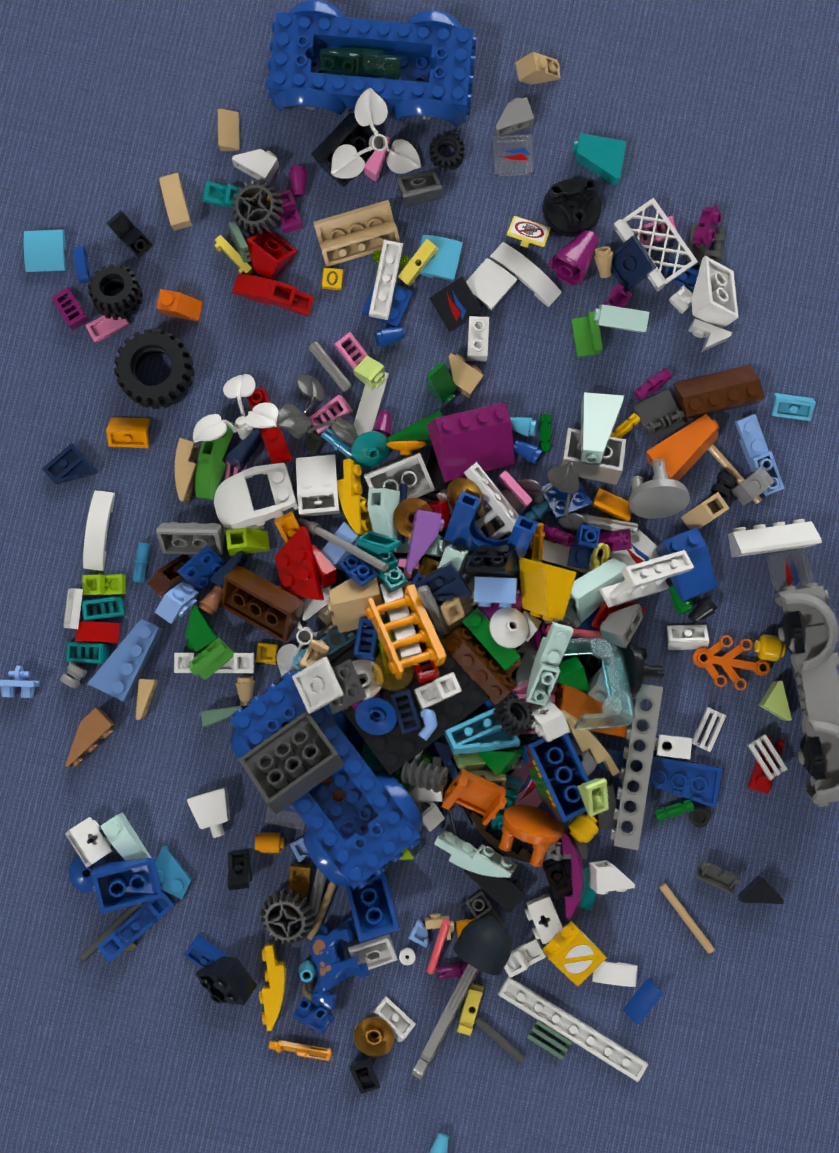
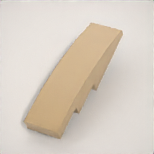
[561,709,620,776]

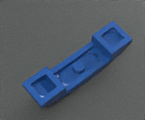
[97,890,175,963]

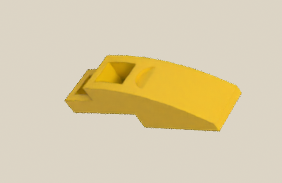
[337,458,371,536]
[259,941,286,1031]

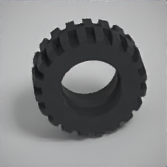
[114,329,194,409]

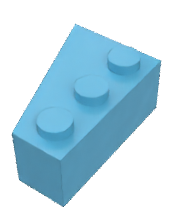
[445,708,520,755]

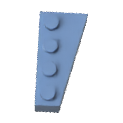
[87,619,164,701]

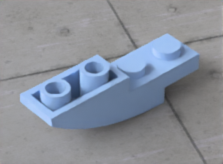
[735,414,784,496]

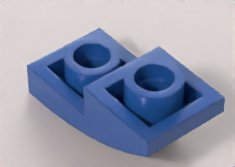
[339,554,378,587]

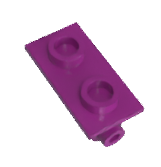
[693,204,722,249]
[603,284,632,308]
[593,529,632,554]

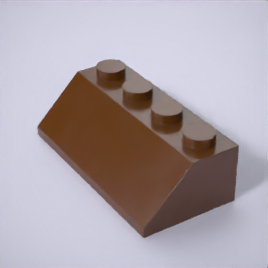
[673,365,765,421]
[220,565,305,643]

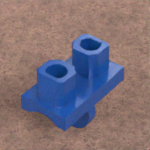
[292,998,335,1035]

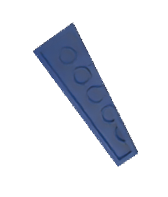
[598,748,722,808]

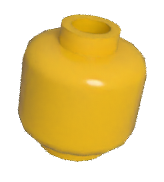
[754,634,786,661]
[568,813,599,844]

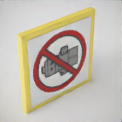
[507,216,551,248]

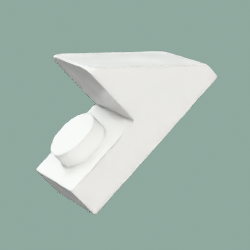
[688,319,732,352]

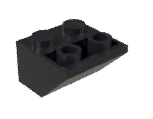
[465,545,519,578]
[195,956,257,1005]

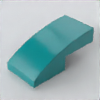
[202,181,243,208]

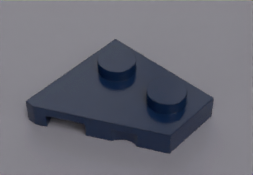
[42,443,98,485]
[416,561,473,600]

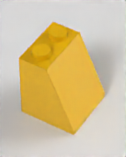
[519,557,577,622]

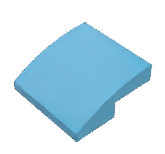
[24,229,67,272]
[418,235,463,282]

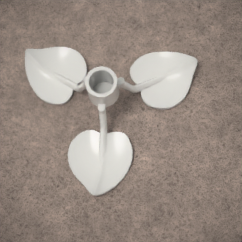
[331,88,421,179]
[193,374,279,443]
[277,586,357,678]

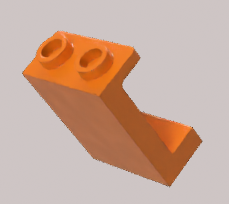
[441,769,507,826]

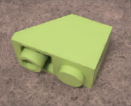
[354,356,385,390]

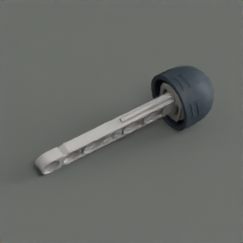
[412,918,512,1080]

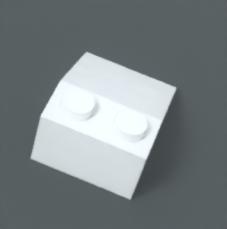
[691,256,739,329]

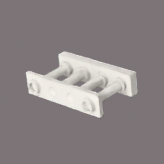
[436,462,519,540]
[599,550,694,608]

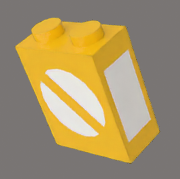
[542,921,607,987]

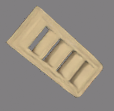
[135,679,158,720]

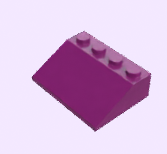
[426,402,515,482]

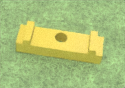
[215,235,254,275]
[398,239,439,286]
[457,983,484,1036]

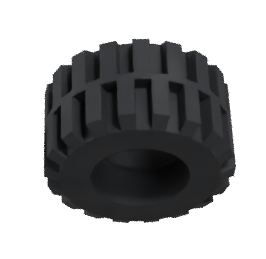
[88,264,143,320]

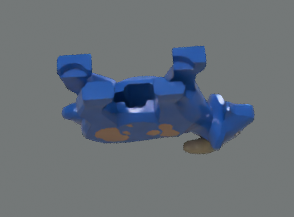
[302,918,370,1010]

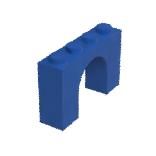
[444,491,538,571]

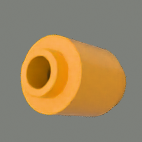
[255,832,285,853]

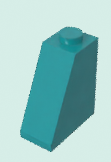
[572,134,626,186]

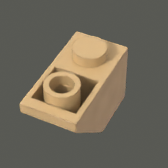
[515,52,561,85]
[448,353,484,398]
[680,492,730,530]

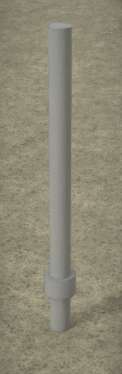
[298,517,388,572]

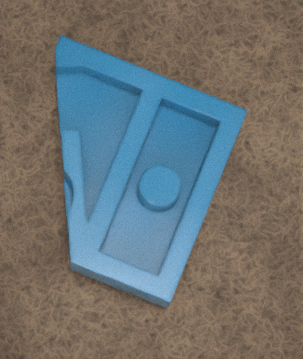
[155,845,192,899]

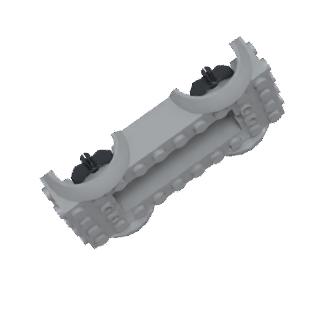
[774,583,839,807]

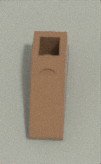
[65,707,116,768]

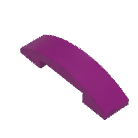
[562,834,584,918]

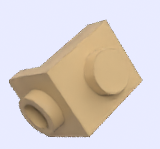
[299,639,330,669]
[425,913,455,940]

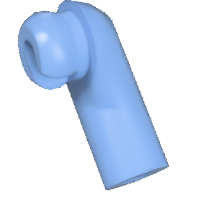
[418,708,437,741]

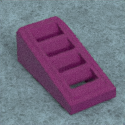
[51,287,89,330]

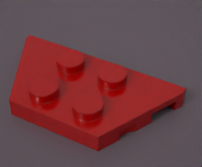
[275,526,324,601]

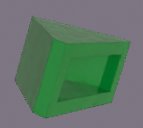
[556,656,589,692]
[478,748,524,776]

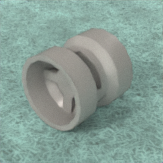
[60,662,88,689]

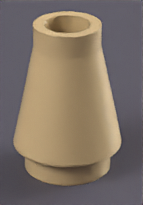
[594,247,613,278]
[235,675,255,706]

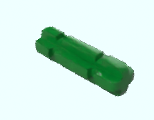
[539,414,552,453]
[654,799,694,822]

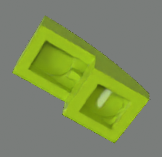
[82,574,126,595]

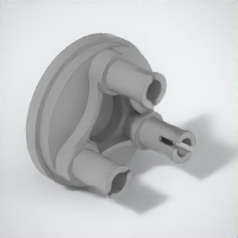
[628,459,690,519]

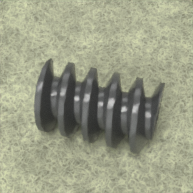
[401,759,448,793]

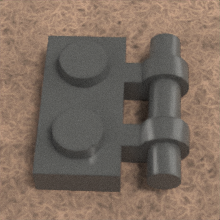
[686,223,725,265]

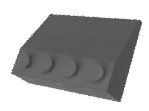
[238,711,345,815]

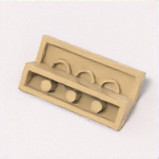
[313,200,401,267]

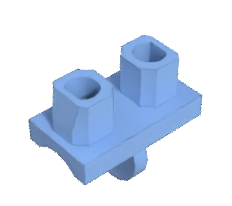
[0,665,40,698]

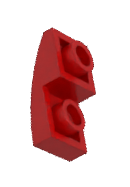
[75,621,120,644]

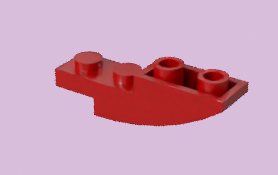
[232,274,314,317]
[247,387,292,464]

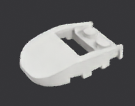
[214,463,298,529]

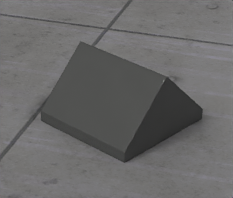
[396,169,442,208]

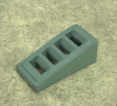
[201,706,244,727]

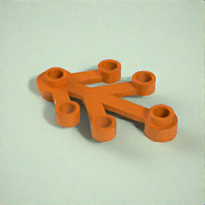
[692,635,770,690]

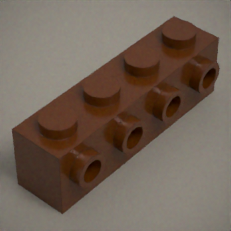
[441,624,517,706]

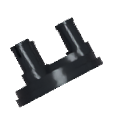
[542,178,601,237]
[606,642,665,701]

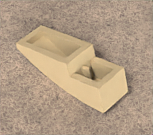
[159,173,192,231]
[175,438,200,504]

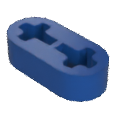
[73,246,91,284]

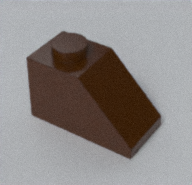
[148,554,189,598]

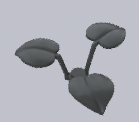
[277,373,358,445]
[517,462,590,537]

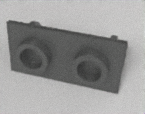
[696,861,741,895]

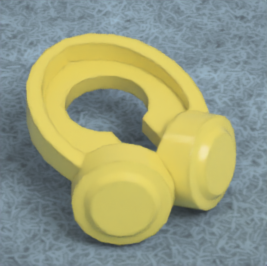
[588,543,610,572]

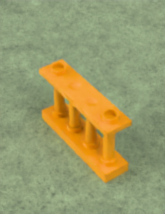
[365,584,446,680]

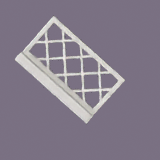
[614,198,698,292]

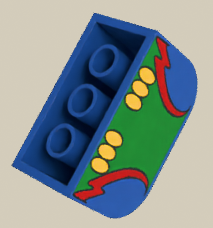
[520,733,589,822]

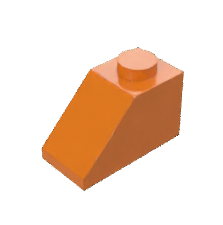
[157,289,203,321]

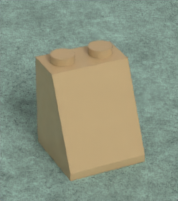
[327,566,387,633]

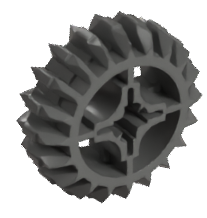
[231,180,284,234]
[260,889,315,945]

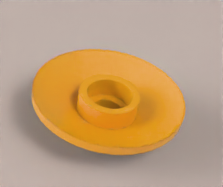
[386,441,426,455]

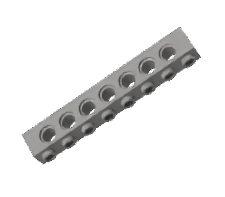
[610,683,663,850]

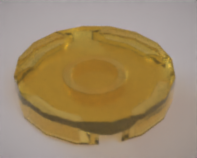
[372,650,414,692]

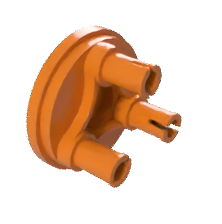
[499,805,564,867]

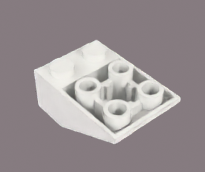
[296,454,340,517]

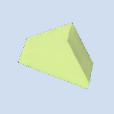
[759,680,792,721]
[451,750,486,771]
[577,778,609,817]

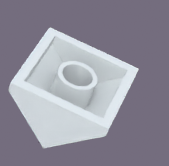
[348,934,398,970]

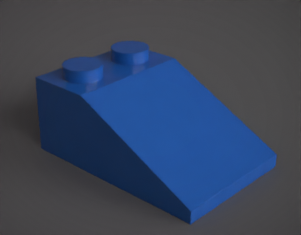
[656,528,718,602]
[92,858,162,914]
[346,871,400,943]

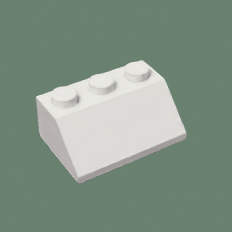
[364,452,435,499]

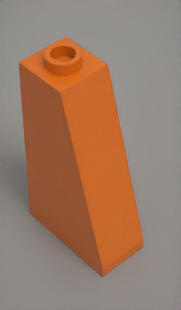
[646,414,719,481]
[555,683,629,737]

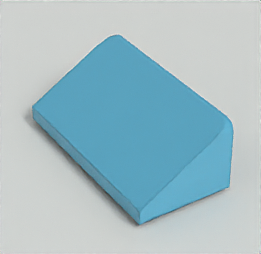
[771,393,816,421]

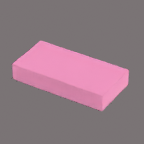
[85,315,130,343]

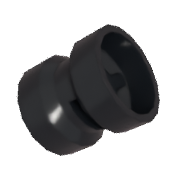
[710,472,737,498]

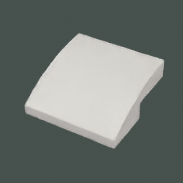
[466,258,517,311]

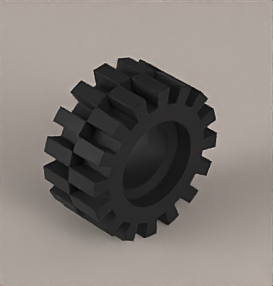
[430,131,465,171]
[494,695,534,736]

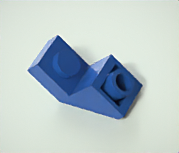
[567,524,601,569]

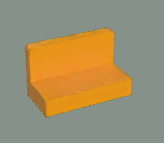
[106,417,150,448]
[590,488,632,522]

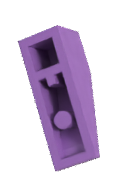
[405,510,444,572]

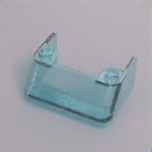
[564,637,635,730]

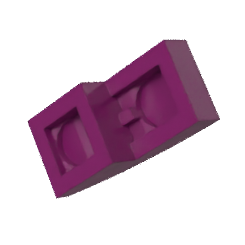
[278,189,303,234]

